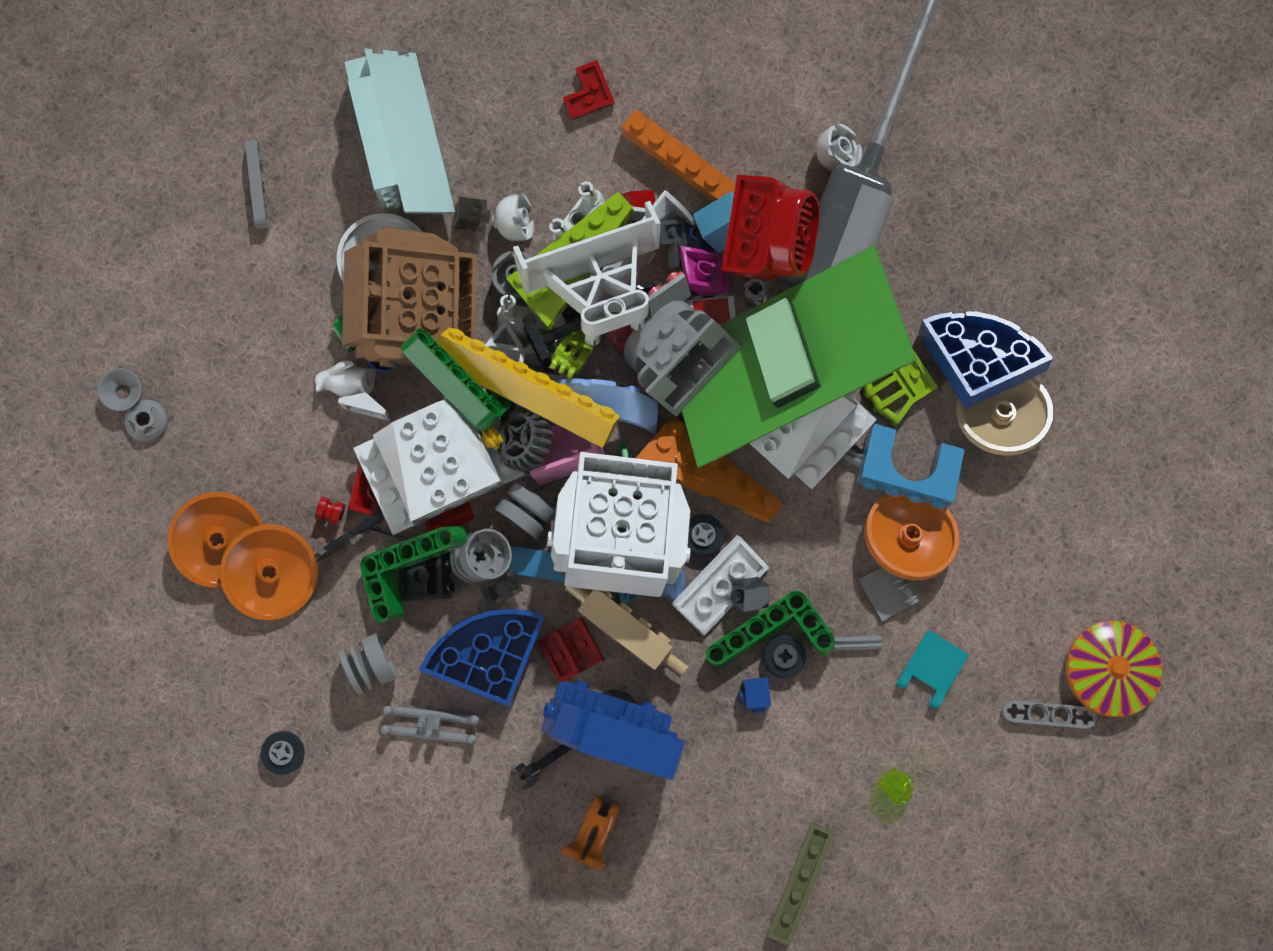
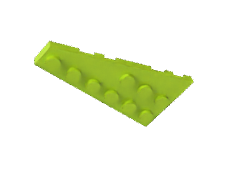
[506,192,634,330]

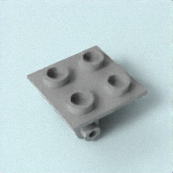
[858,567,923,621]

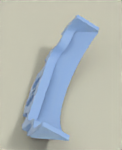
[515,379,658,434]

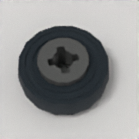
[763,635,806,678]

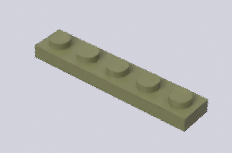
[766,822,834,946]

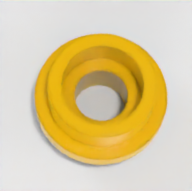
[481,427,503,450]

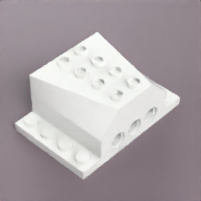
[353,388,525,536]
[750,394,877,489]

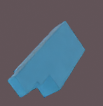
[506,544,565,582]

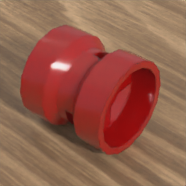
[315,496,346,526]

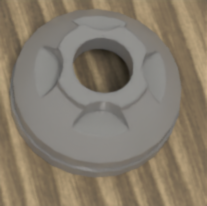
[98,368,142,412]
[124,400,168,442]

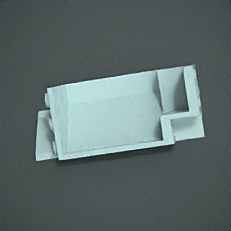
[344,48,455,214]

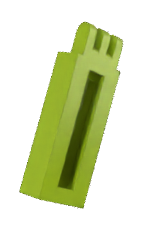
[549,329,602,379]

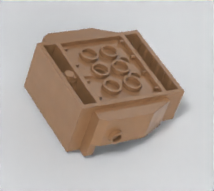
[342,227,477,367]

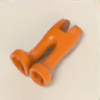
[561,796,619,872]

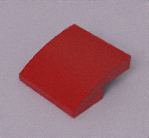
[537,617,605,682]

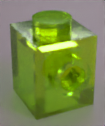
[875,767,915,806]

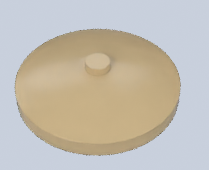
[956,377,1053,456]

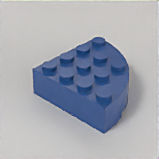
[918,312,1053,409]
[419,609,546,706]

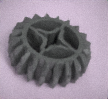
[497,407,554,472]

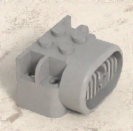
[624,301,742,417]

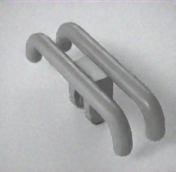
[380,706,479,744]

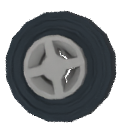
[687,514,725,557]
[260,731,305,775]

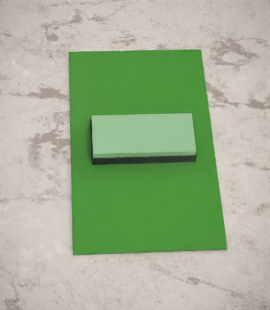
[682,245,917,468]

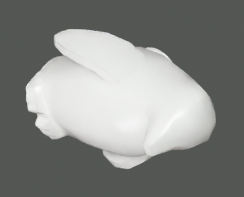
[315,361,376,397]

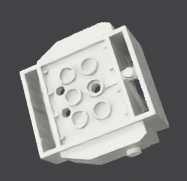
[547,452,690,597]

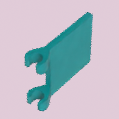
[895,630,969,709]

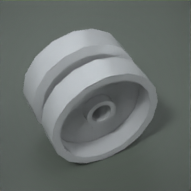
[495,483,555,540]

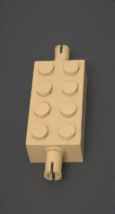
[565,586,688,678]

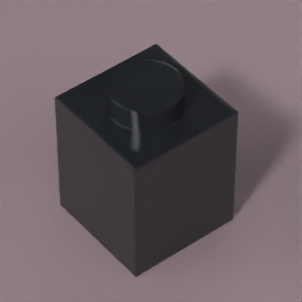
[730,577,770,612]

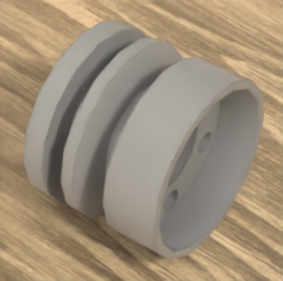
[449,529,512,583]
[338,633,397,696]

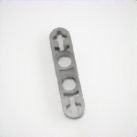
[245,140,269,230]
[1002,700,1097,729]

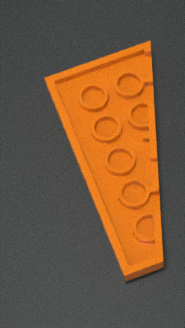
[636,415,784,523]

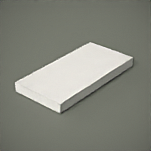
[671,535,769,636]

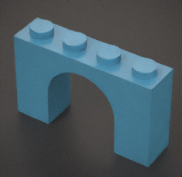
[856,424,965,509]

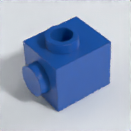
[739,677,771,713]

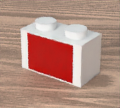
[686,293,736,325]

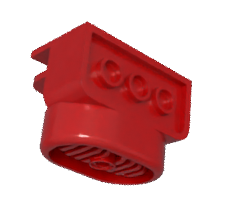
[721,174,820,281]

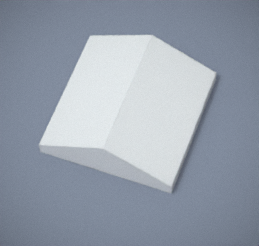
[338,392,391,421]

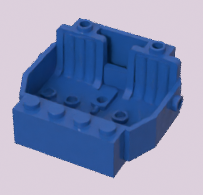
[540,680,687,780]

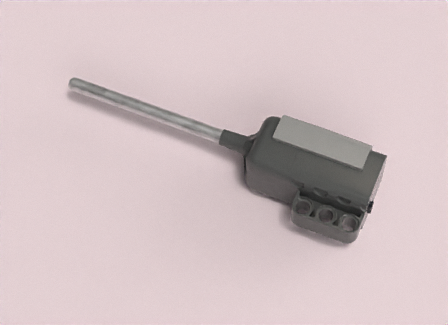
[775,0,939,288]

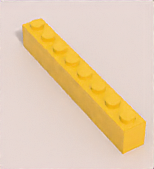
[438,327,620,448]

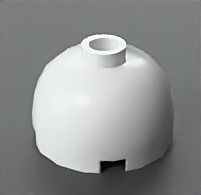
[816,124,862,171]
[492,194,534,241]

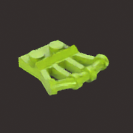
[863,351,938,428]

